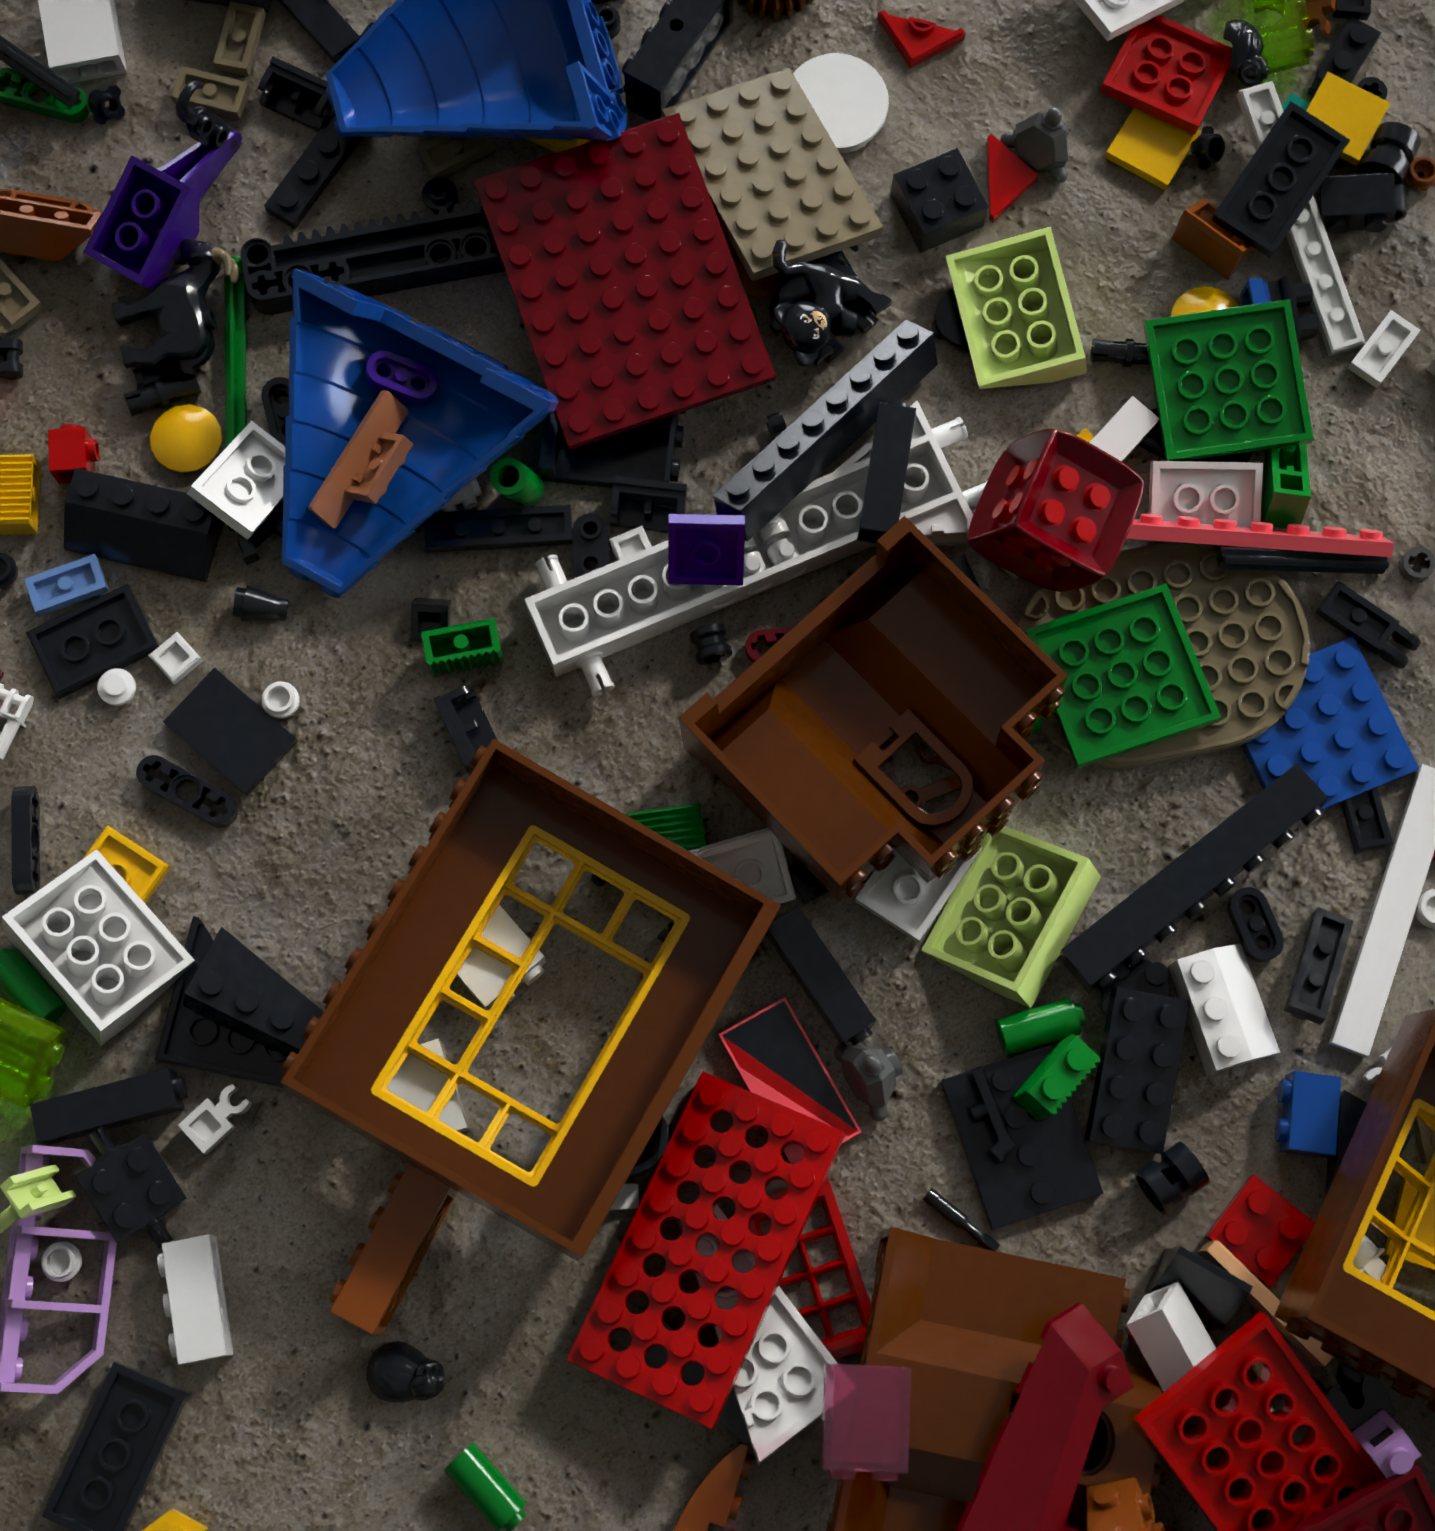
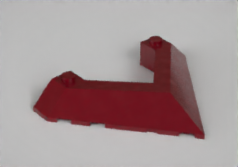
[956,1303,1176,1531]

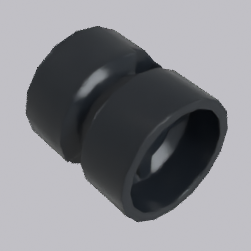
[1358,121,1421,184]
[1134,1141,1210,1215]

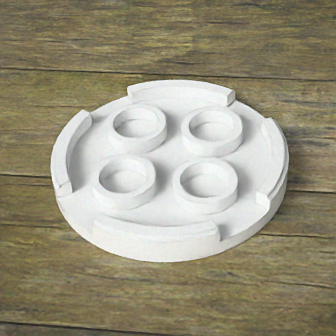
[793,53,889,154]

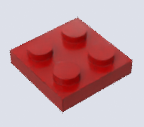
[1205,1175,1315,1287]

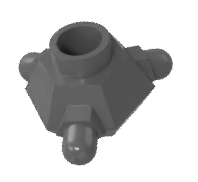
[1001,107,1069,184]
[834,1044,903,1121]

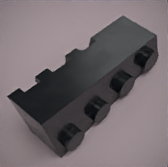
[183,927,324,1057]

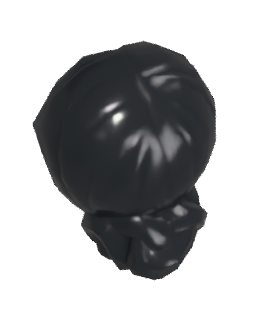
[1223,20,1271,88]
[366,1341,445,1403]

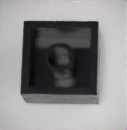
[890,148,989,253]

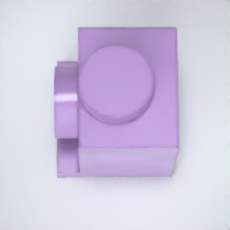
[1352,1409,1421,1478]

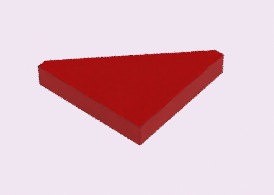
[877,10,966,69]
[986,133,1038,223]

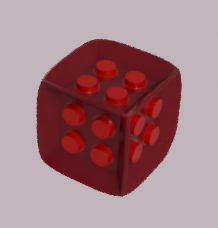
[967,428,1144,592]

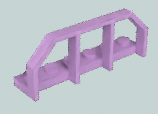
[0,1145,117,1394]

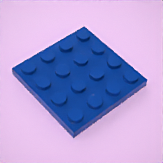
[1241,636,1419,810]

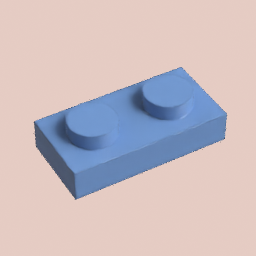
[24,554,109,616]

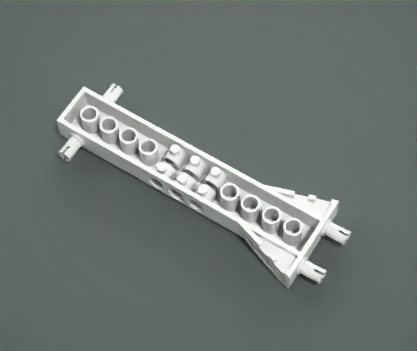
[525,401,987,697]

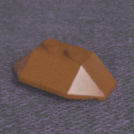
[0,189,103,262]

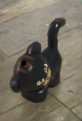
[772,239,859,366]

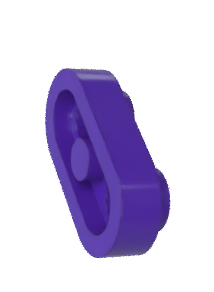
[364,351,437,403]

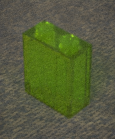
[0,998,66,1109]

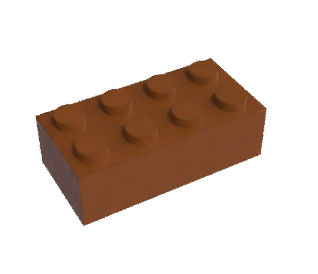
[329,1165,458,1335]

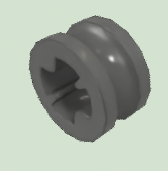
[1399,547,1435,583]

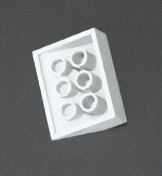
[2,850,195,1045]

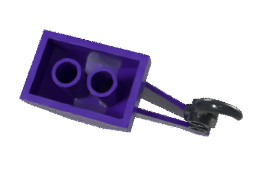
[83,80,242,289]

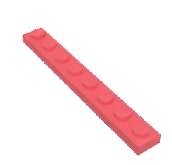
[1126,514,1394,557]

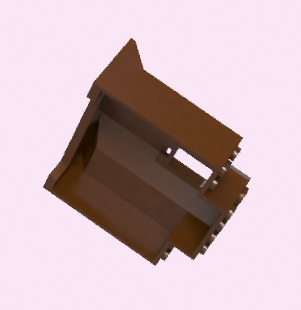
[678,516,1068,901]
[826,1227,1164,1531]

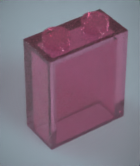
[821,1363,911,1481]

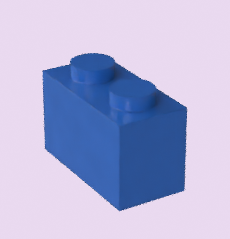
[1275,1071,1342,1158]

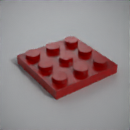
[1100,15,1232,135]

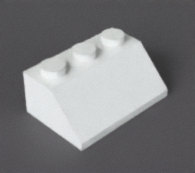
[1168,943,1280,1076]

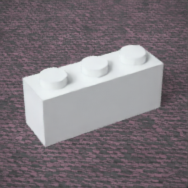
[157,1234,234,1365]

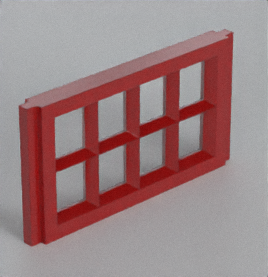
[749,1176,871,1360]

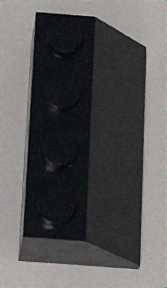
[63,468,224,582]

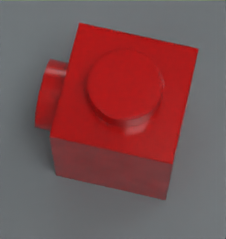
[48,424,100,484]

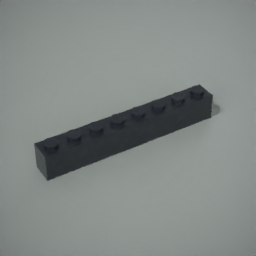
[713,320,938,542]
[1059,764,1328,993]

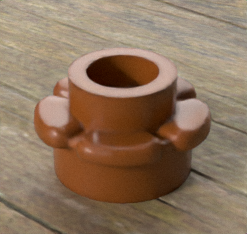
[1404,156,1435,191]

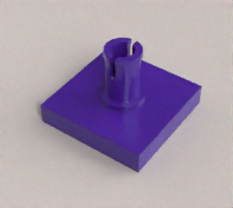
[668,514,745,585]

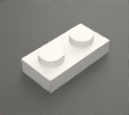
[1348,310,1421,388]

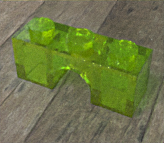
[1251,0,1315,75]

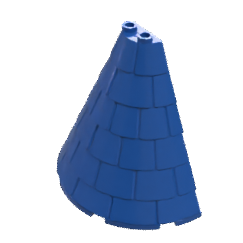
[325,0,627,141]
[281,268,559,598]

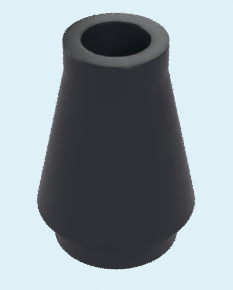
[233,585,289,621]

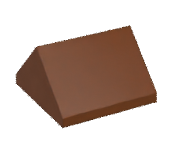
[1171,198,1254,280]

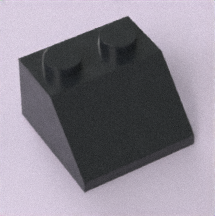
[1144,1246,1253,1332]

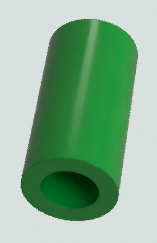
[490,458,544,507]
[0,948,67,1031]
[995,998,1086,1056]
[443,1442,527,1531]

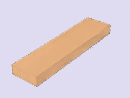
[1198,1240,1334,1367]

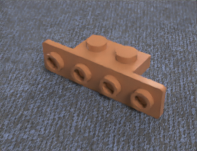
[308,390,413,528]

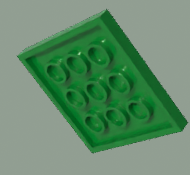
[1143,299,1314,461]
[1025,583,1221,769]

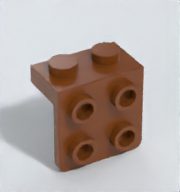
[1087,1477,1165,1531]

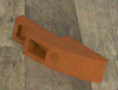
[673,1442,754,1531]

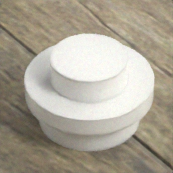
[97,668,136,706]
[261,682,300,719]
[41,1241,82,1282]

